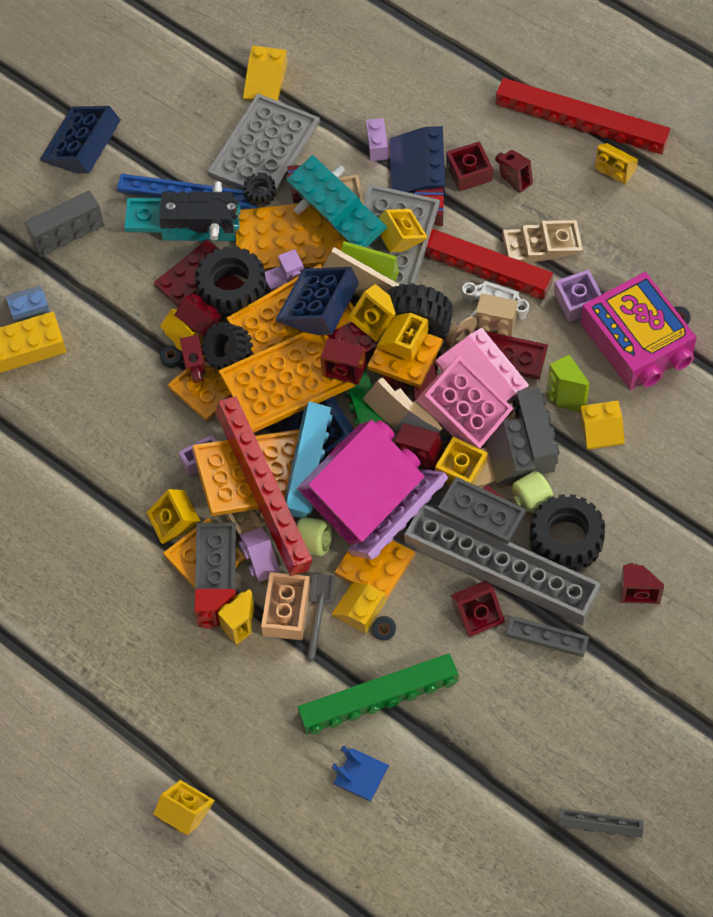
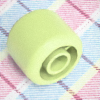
[512,471,554,514]
[296,517,332,557]

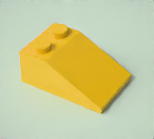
[243,45,288,101]

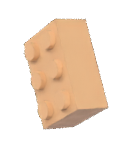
[261,572,310,640]

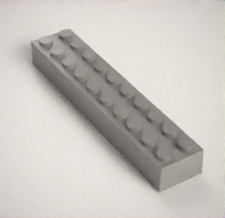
[404,504,601,625]

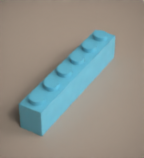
[284,401,332,518]

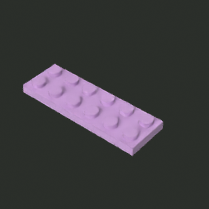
[347,469,448,559]

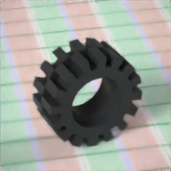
[243,172,276,207]

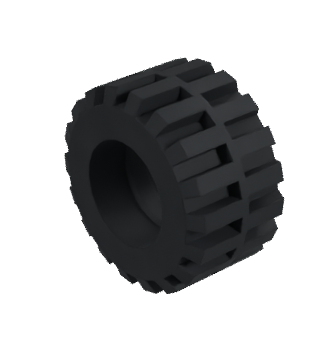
[201,322,253,370]

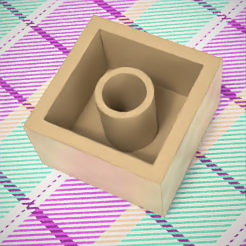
[475,293,518,337]

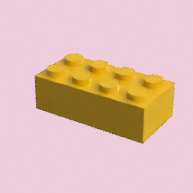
[0,311,67,373]

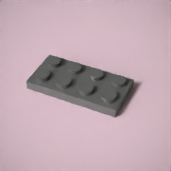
[438,476,526,544]
[195,522,236,590]

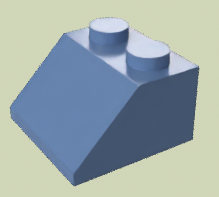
[6,285,50,323]

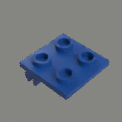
[331,746,389,802]

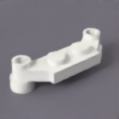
[462,281,529,320]

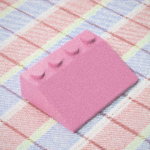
[435,328,529,404]
[416,355,513,449]

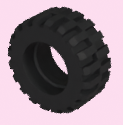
[195,246,267,318]
[386,283,453,340]
[529,494,605,572]

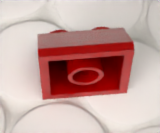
[194,589,237,629]

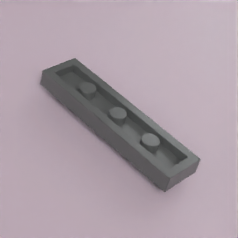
[506,616,589,657]
[558,808,644,838]

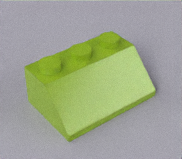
[341,241,399,282]
[546,355,590,412]

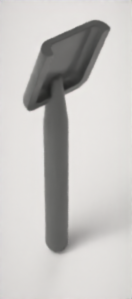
[307,574,335,661]

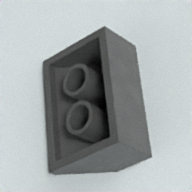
[486,418,535,485]

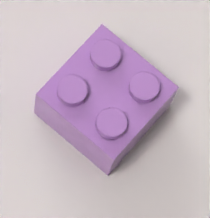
[554,270,602,322]

